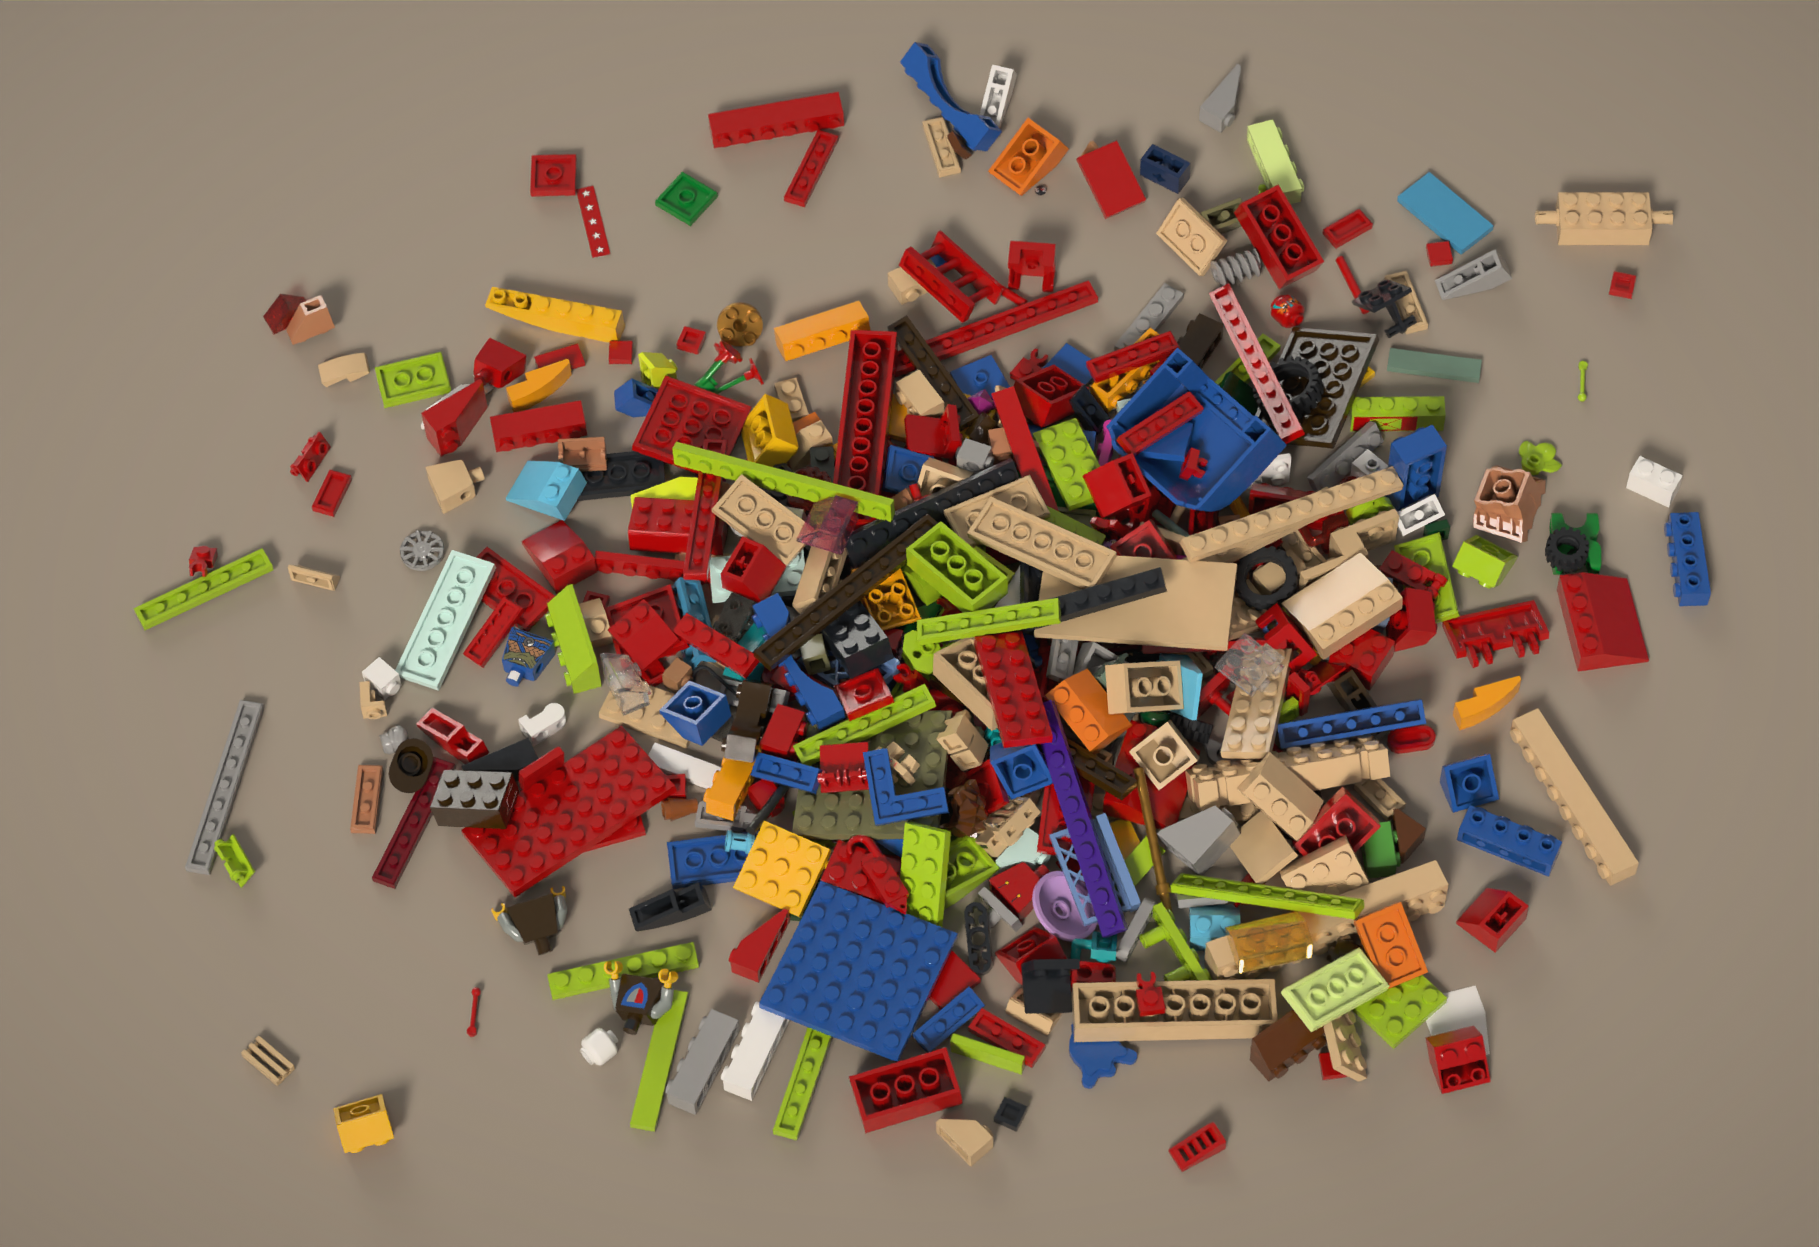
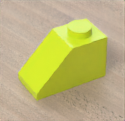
[638,352,678,390]

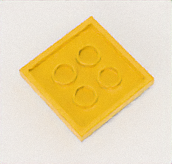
[733,821,831,918]

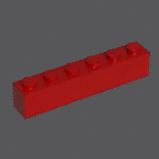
[708,92,844,148]

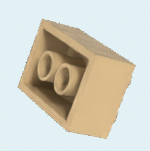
[1105,660,1184,714]
[1280,835,1370,895]

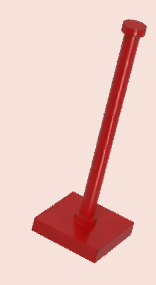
[1197,665,1319,793]

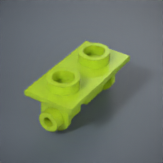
[214,834,255,888]

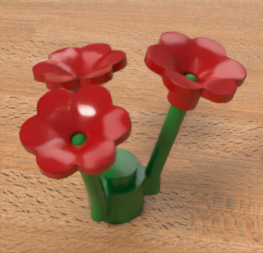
[694,340,764,394]

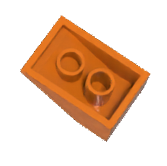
[988,118,1069,196]

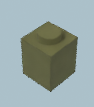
[800,633,832,675]

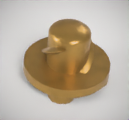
[717,302,763,347]

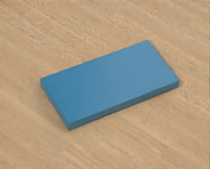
[1397,172,1494,255]

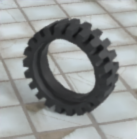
[1253,356,1324,419]

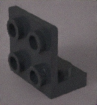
[1021,959,1080,1014]

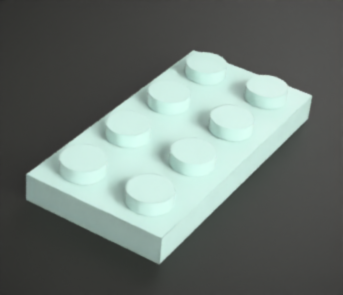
[709,549,805,603]

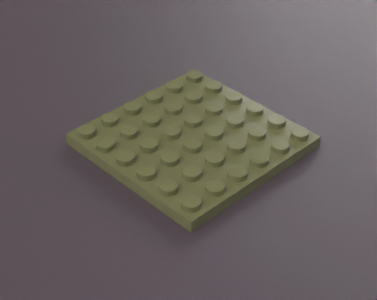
[792,710,953,840]

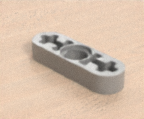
[1116,897,1157,962]

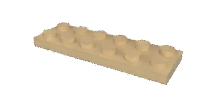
[967,497,1117,589]
[1221,648,1293,759]

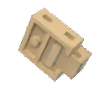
[975,796,1041,857]

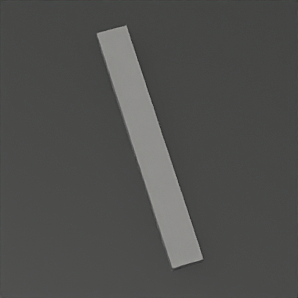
[185,700,264,875]

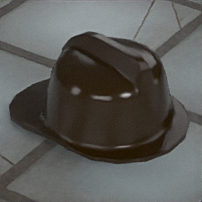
[388,738,433,793]

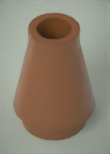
[661,797,698,821]

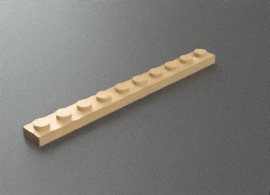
[1180,466,1404,563]

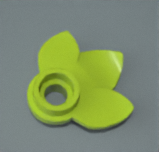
[1519,441,1562,475]

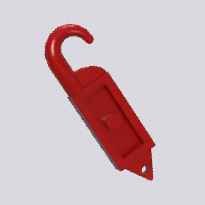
[846,835,909,915]

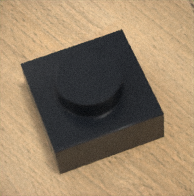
[994,1097,1028,1132]

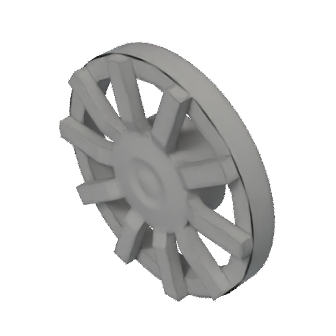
[400,530,444,571]

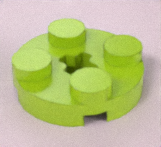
[1346,496,1394,525]

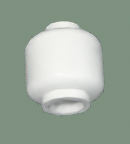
[580,1028,618,1066]

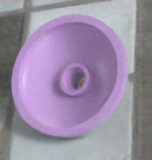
[1032,871,1097,942]

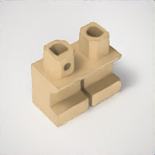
[937,710,988,771]

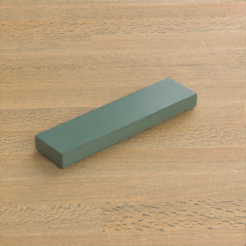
[1387,348,1482,383]

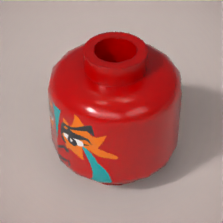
[1271,294,1305,328]

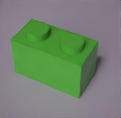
[1361,821,1400,878]

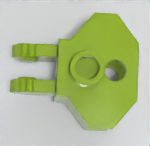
[902,630,955,682]

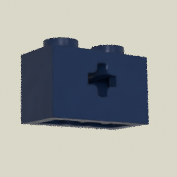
[1140,144,1191,194]

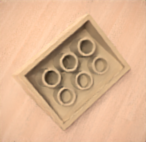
[1281,552,1403,660]

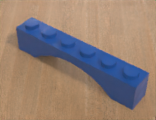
[900,42,1002,152]
[751,593,846,731]

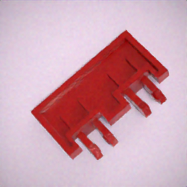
[1442,600,1549,668]

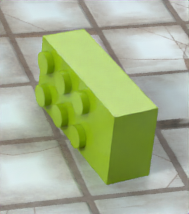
[906,521,1008,613]

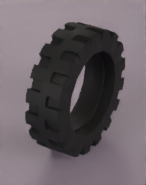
[1235,546,1298,611]

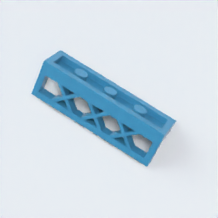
[672,577,716,672]

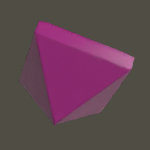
[967,389,996,415]

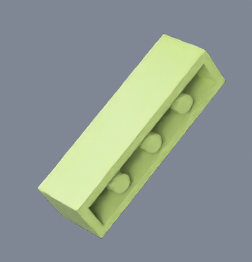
[1247,120,1304,204]

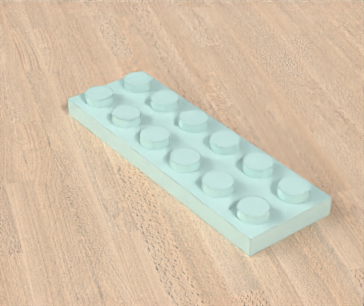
[395,550,496,691]

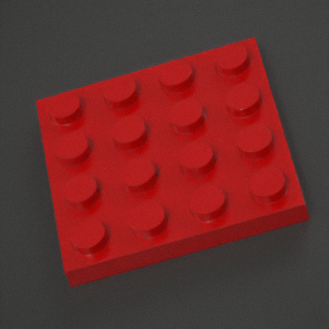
[632,375,752,474]

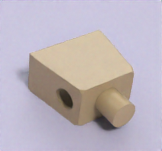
[425,460,485,514]

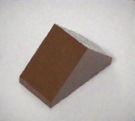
[1392,809,1426,864]

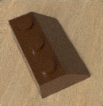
[1250,1009,1327,1082]

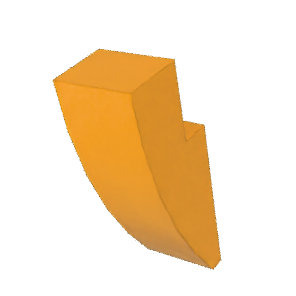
[506,359,572,412]
[1453,675,1521,731]

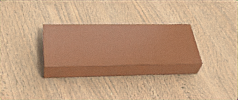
[350,765,383,834]

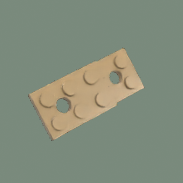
[1298,509,1399,592]

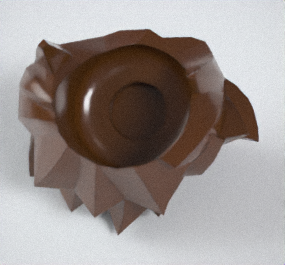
[940,779,989,838]

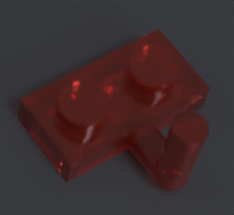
[1298,513,1348,554]

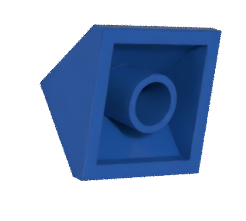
[1440,753,1499,813]

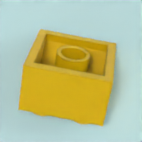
[333,1094,394,1153]

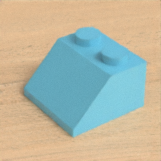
[1189,904,1241,951]

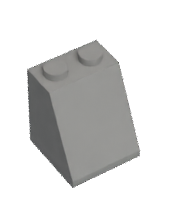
[1157,806,1240,876]

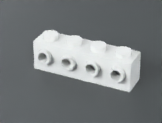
[721,1002,790,1101]

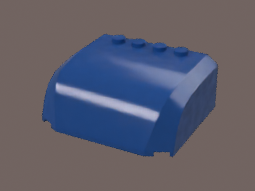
[1106,347,1287,512]

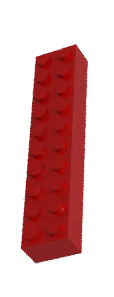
[828,330,898,535]

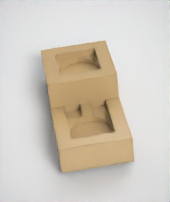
[318,353,370,387]

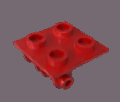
[1286,661,1346,695]
[818,742,869,793]

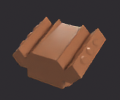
[1473,465,1546,543]

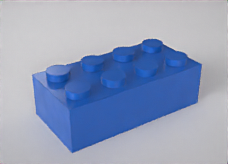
[1386,425,1447,512]

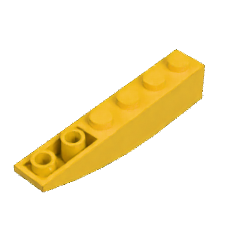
[485,287,625,343]

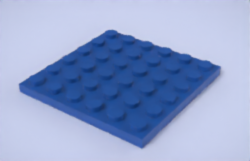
[759,881,958,1062]

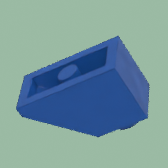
[614,378,658,417]

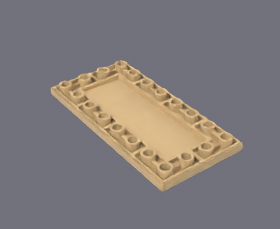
[1034,556,1237,651]

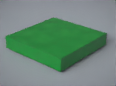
[655,172,718,226]

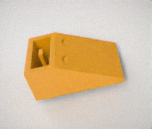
[850,568,921,631]

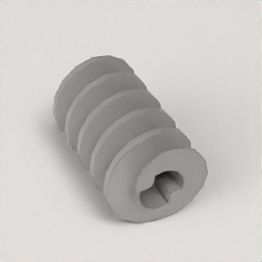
[1210,248,1261,286]

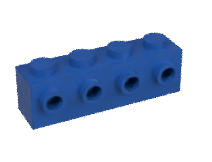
[1664,512,1711,606]
[1457,805,1562,877]

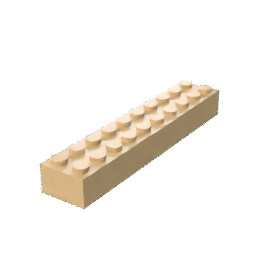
[1204,860,1449,980]

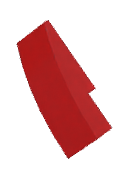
[416,708,490,764]

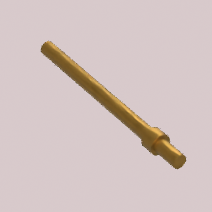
[1134,767,1173,913]

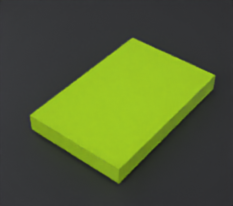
[374,352,451,408]

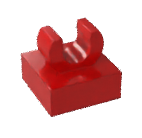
[1179,447,1208,481]

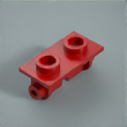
[290,432,331,482]

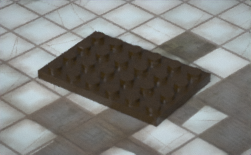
[1255,327,1379,449]

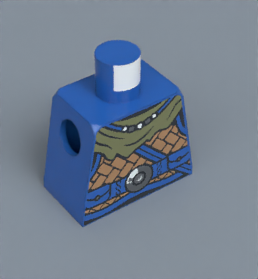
[502,627,556,687]

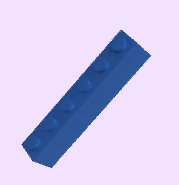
[1277,699,1426,749]

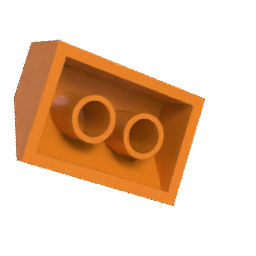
[1045,669,1132,755]

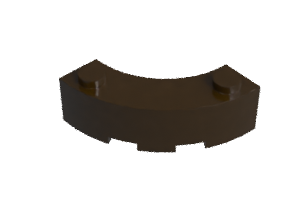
[721,679,775,763]

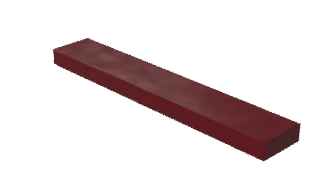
[372,756,456,889]

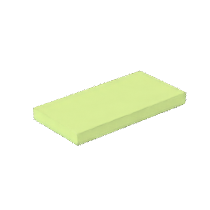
[1281,947,1389,1032]

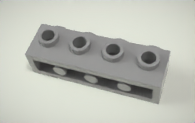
[665,1009,740,1115]

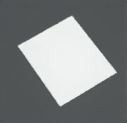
[1426,986,1490,1055]

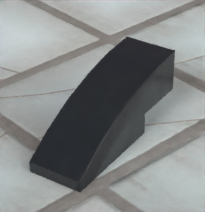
[629,882,712,931]

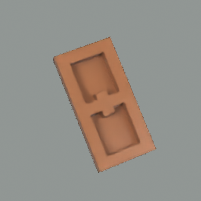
[558,437,607,472]

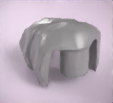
[379,725,409,754]

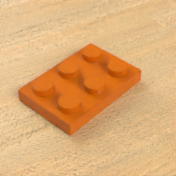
[1353,902,1428,989]

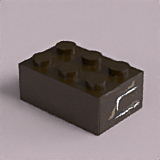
[430,770,520,829]

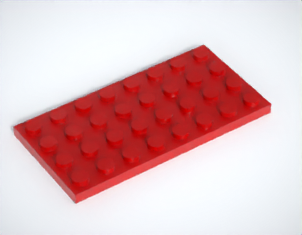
[461,725,676,897]

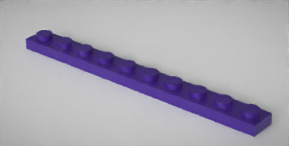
[1041,700,1128,938]

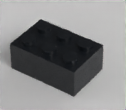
[820,600,894,679]

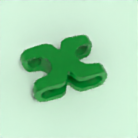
[1549,513,1601,575]

